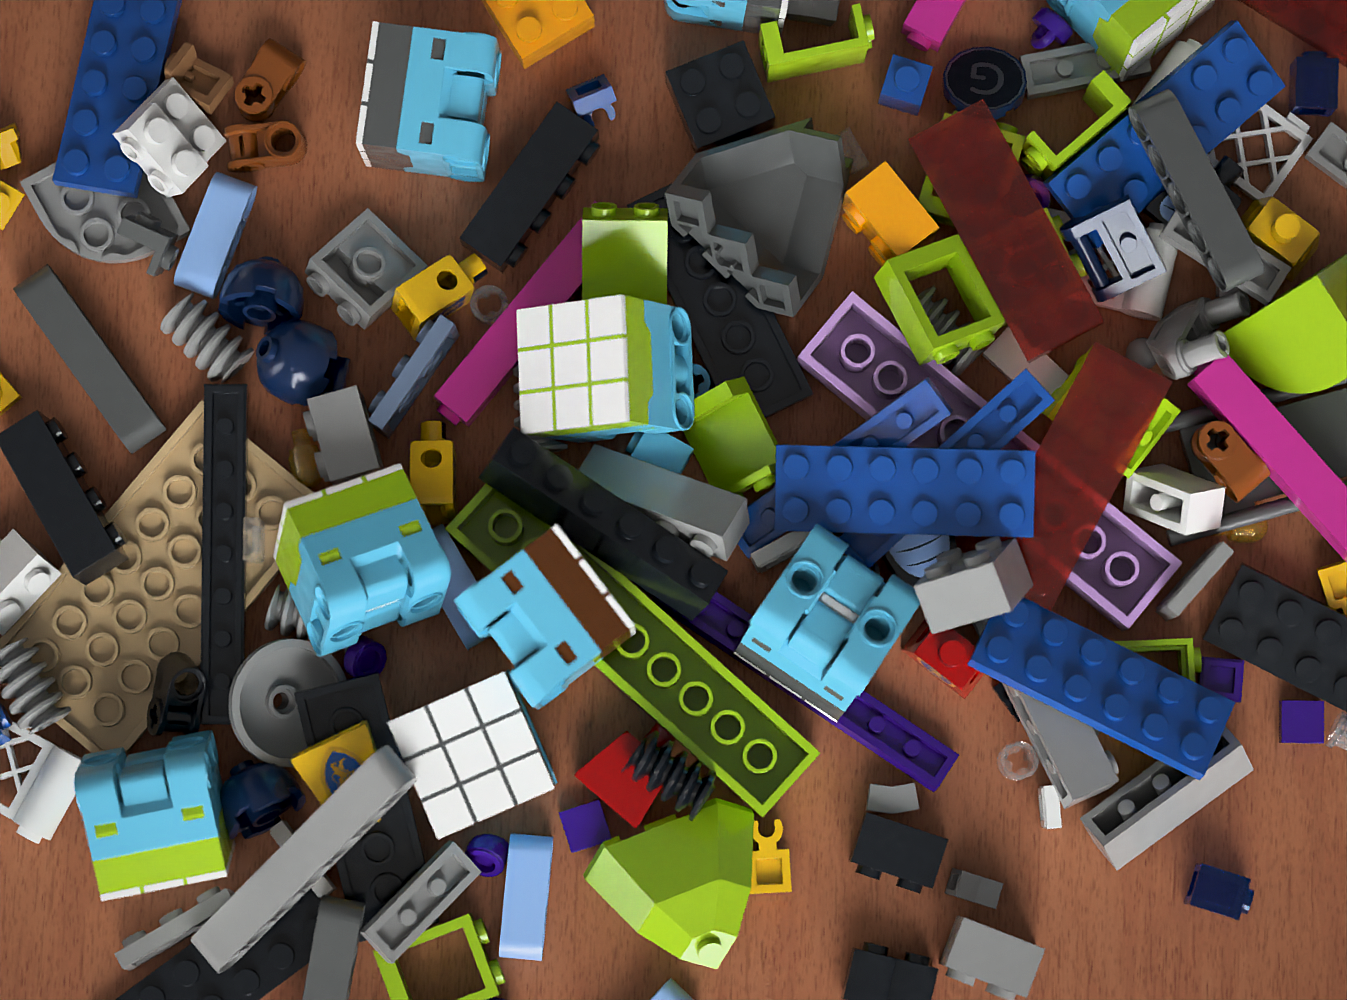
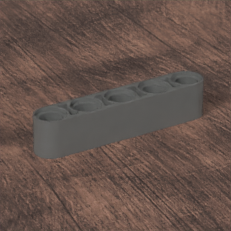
[1128,89,1264,292]
[13,264,167,454]
[302,895,366,1000]

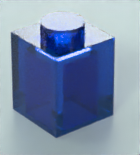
[1288,51,1339,117]
[1184,863,1254,920]

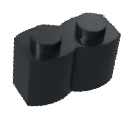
[841,942,938,1000]

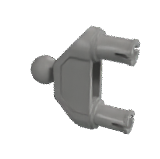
[1126,289,1251,380]

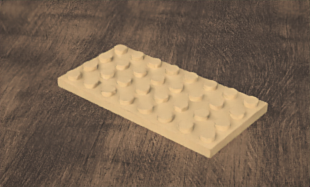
[0,400,314,755]

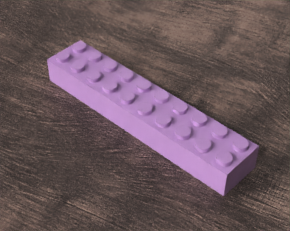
[797,291,1182,632]

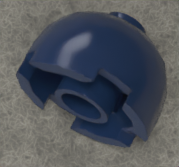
[218,256,304,335]
[256,319,338,406]
[220,760,306,840]

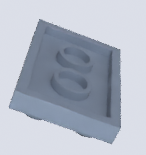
[368,314,460,439]

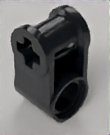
[147,652,206,736]

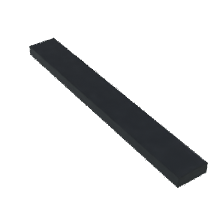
[200,384,248,725]

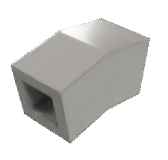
[786,0,840,26]
[866,783,920,814]
[945,868,1004,909]

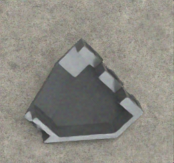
[665,117,854,318]

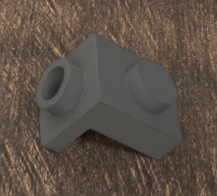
[117,212,179,277]

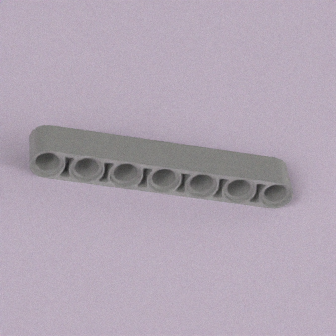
[191,745,417,974]

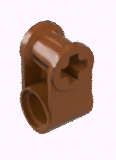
[235,38,306,122]
[224,121,307,173]
[1190,421,1271,503]

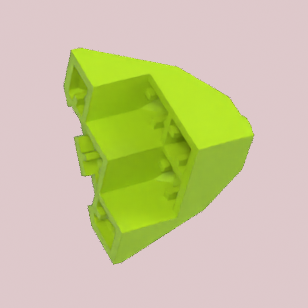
[583,798,754,969]

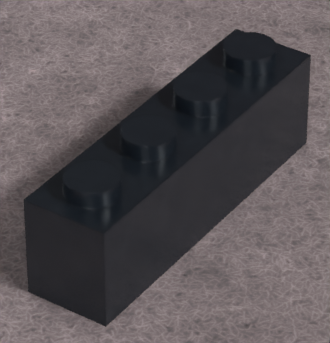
[460,102,601,273]
[0,410,129,586]

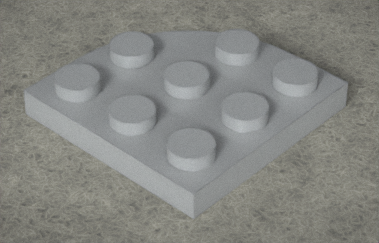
[20,162,191,264]

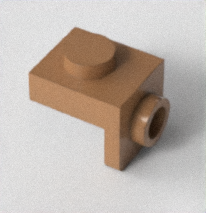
[164,41,234,115]

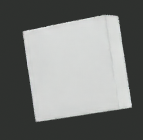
[1038,785,1062,829]

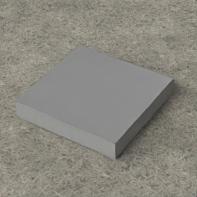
[1155,542,1235,621]

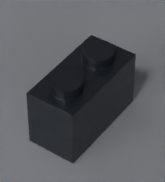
[849,812,948,894]

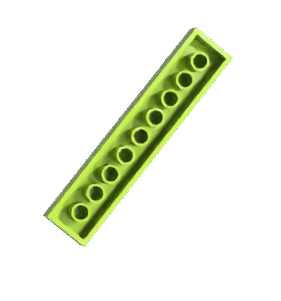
[445,484,820,817]

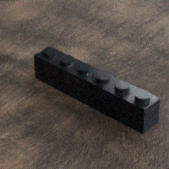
[478,427,728,621]

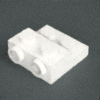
[113,77,226,198]

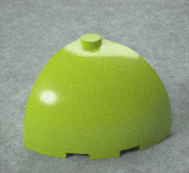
[1223,253,1347,394]

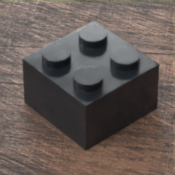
[665,40,776,154]

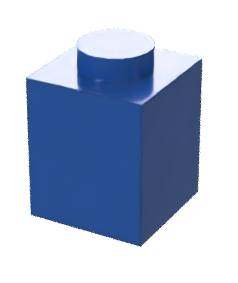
[878,54,933,116]

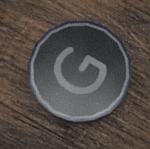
[942,47,1027,120]

